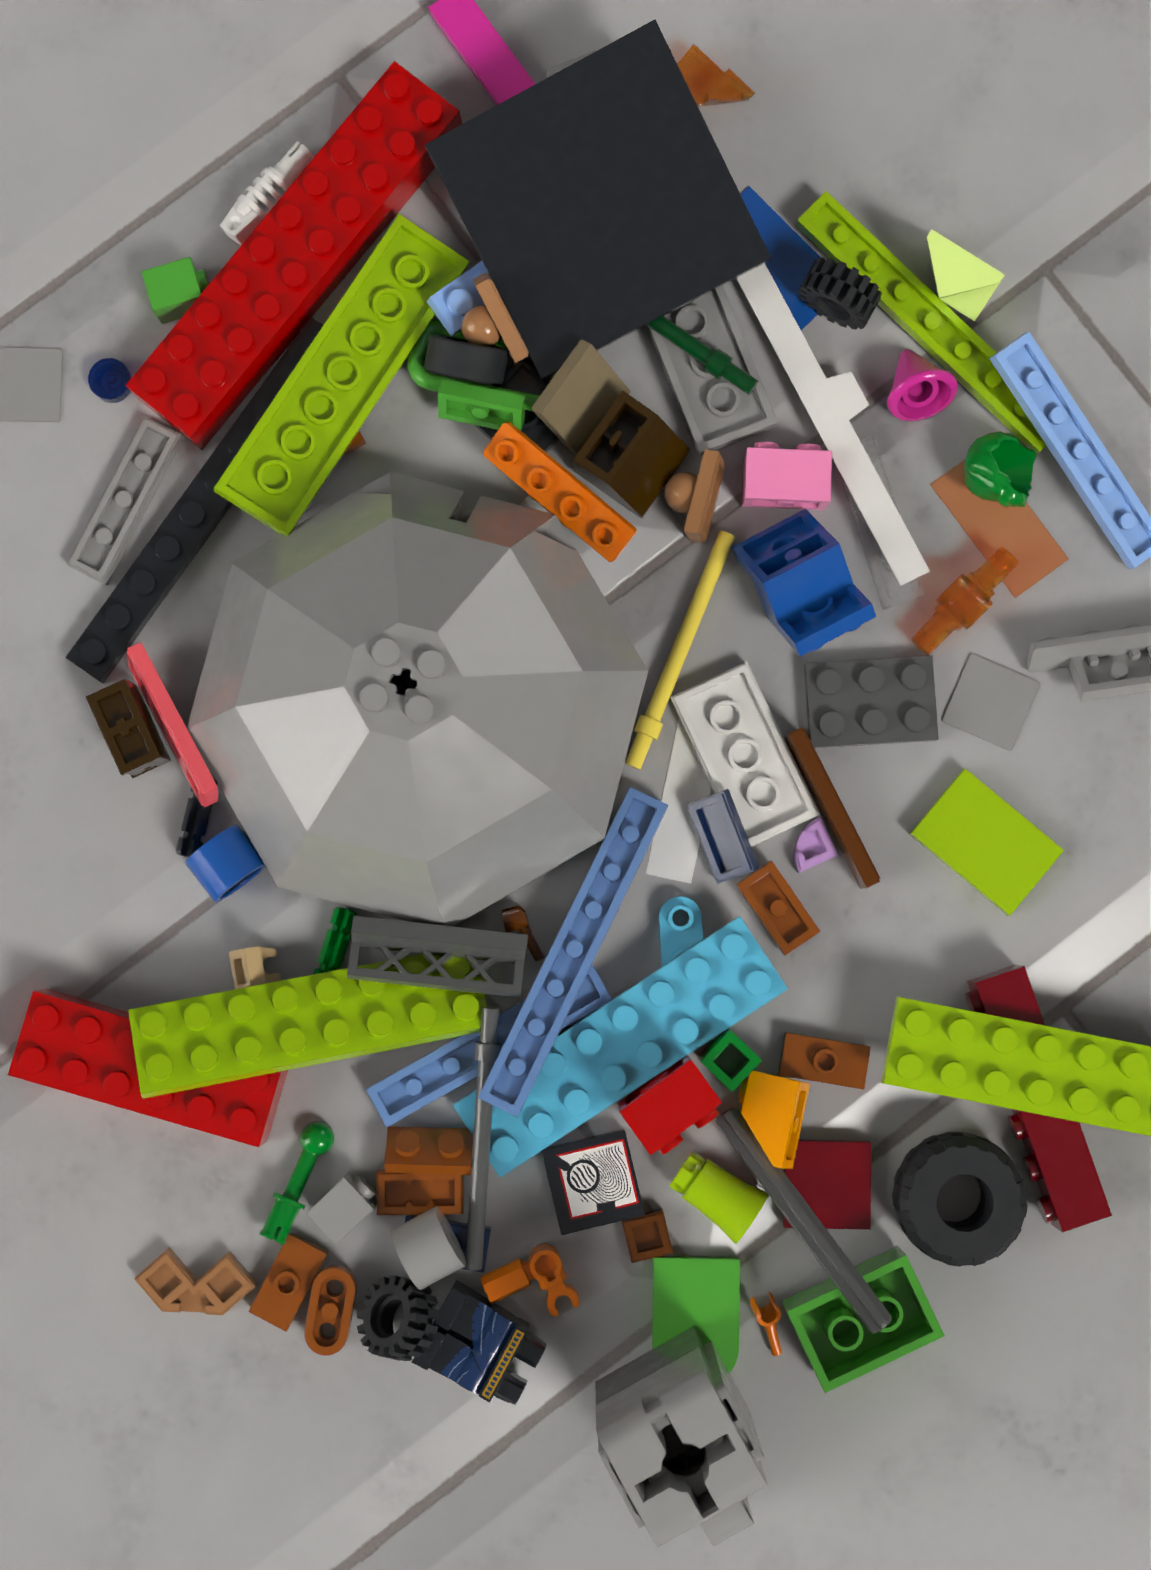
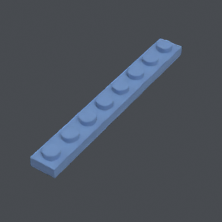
[478,787,668,1118]

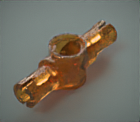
[911,547,1019,656]

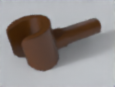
[502,906,545,962]

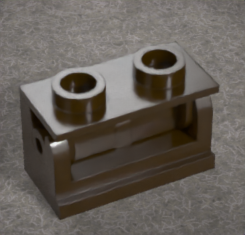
[86,679,171,779]

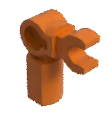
[480,1243,579,1317]

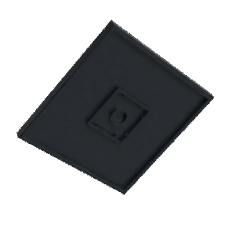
[425,19,771,380]

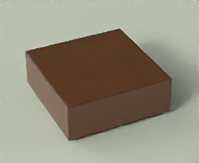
[621,1208,673,1263]

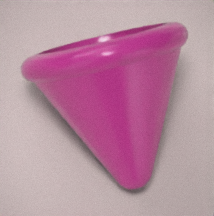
[887,349,958,421]

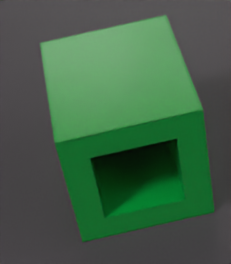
[697,1028,762,1092]

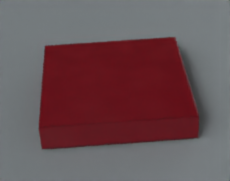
[783,1139,871,1230]

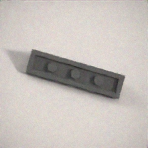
[347,915,528,998]

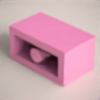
[741,442,832,510]

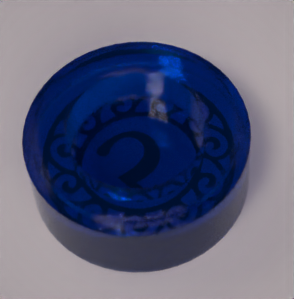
[88,358,132,403]

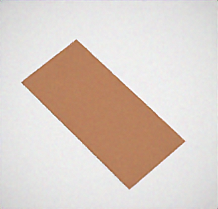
[930,459,1069,598]

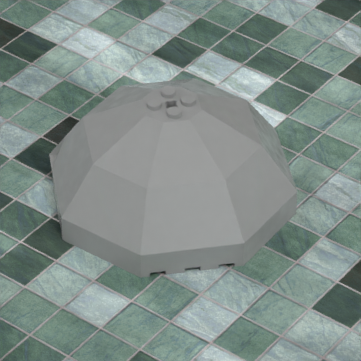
[187,472,648,927]

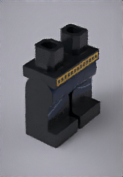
[411,1280,547,1405]

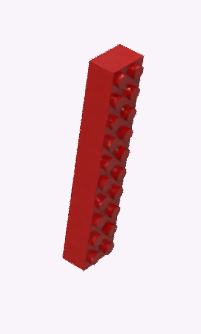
[125,61,463,450]

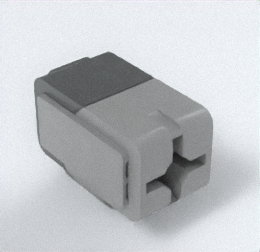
[595,1326,768,1547]

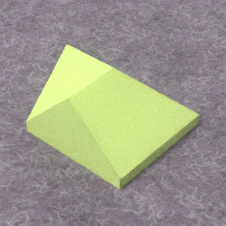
[927,229,1005,321]

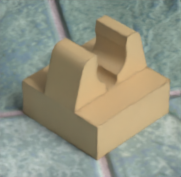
[229,946,281,989]

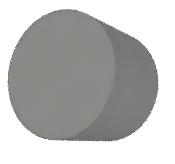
[391,1206,466,1290]

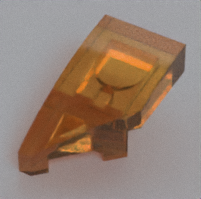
[677,44,755,107]

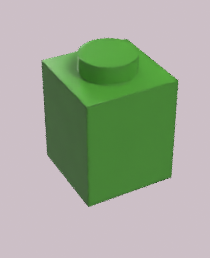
[141,257,210,324]

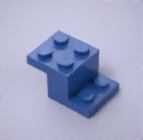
[731,508,876,657]

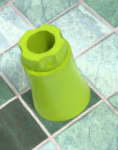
[669,1151,769,1244]

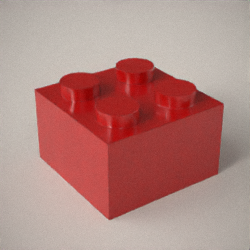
[617,1055,722,1156]

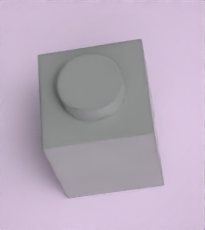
[306,1172,377,1246]

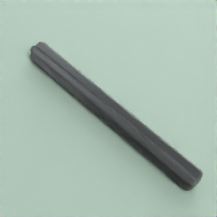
[716,1107,892,1334]

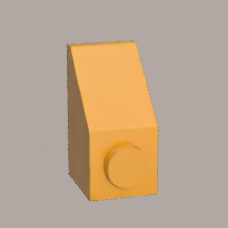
[739,1071,811,1169]

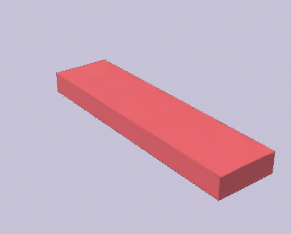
[126,642,218,808]

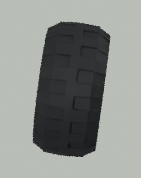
[892,1132,1028,1267]

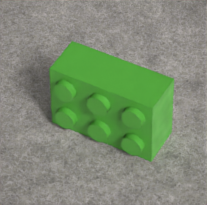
[781,1245,945,1393]

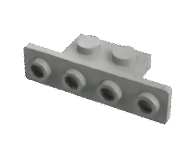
[1026,624,1151,702]

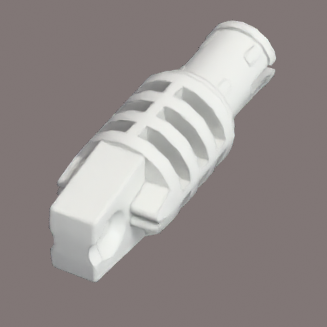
[220,141,315,245]

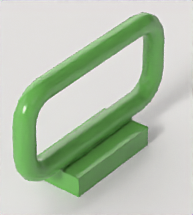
[407,320,540,431]

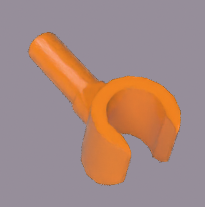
[750,1292,782,1356]

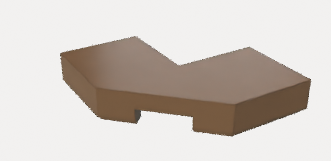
[134,1247,258,1315]

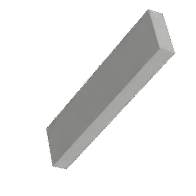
[66,416,184,585]

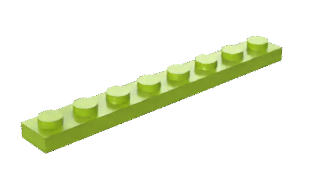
[795,191,1046,456]

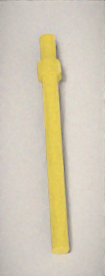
[625,531,735,770]

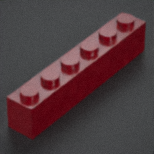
[965,965,1112,1232]

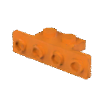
[483,421,637,562]

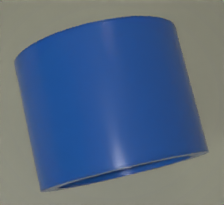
[185,825,266,903]

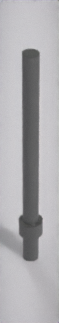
[465,1007,501,1270]

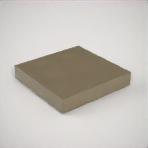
[531,339,631,455]

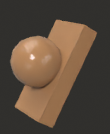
[461,272,529,363]
[665,449,726,544]

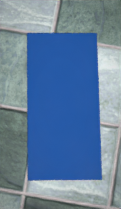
[741,186,821,330]

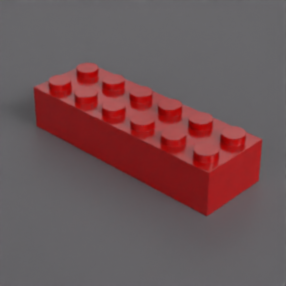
[8,989,288,1147]

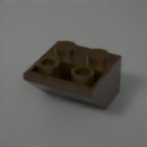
[573,391,691,519]

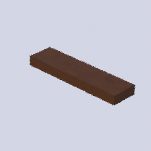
[784,727,881,889]

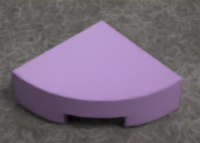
[794,816,838,873]

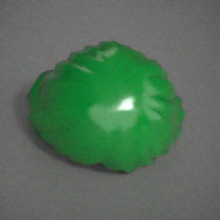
[964,431,1036,508]

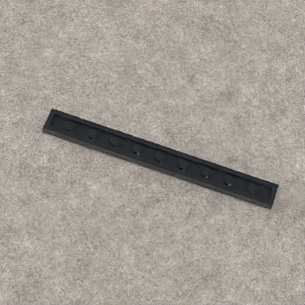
[65,317,323,684]

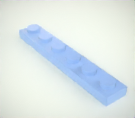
[989,331,1151,569]

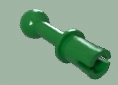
[259,1121,334,1245]

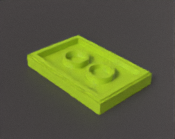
[909,768,1064,916]

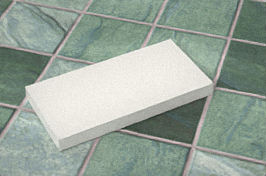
[670,661,820,847]

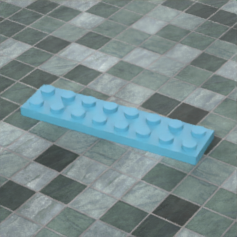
[453,916,788,1178]

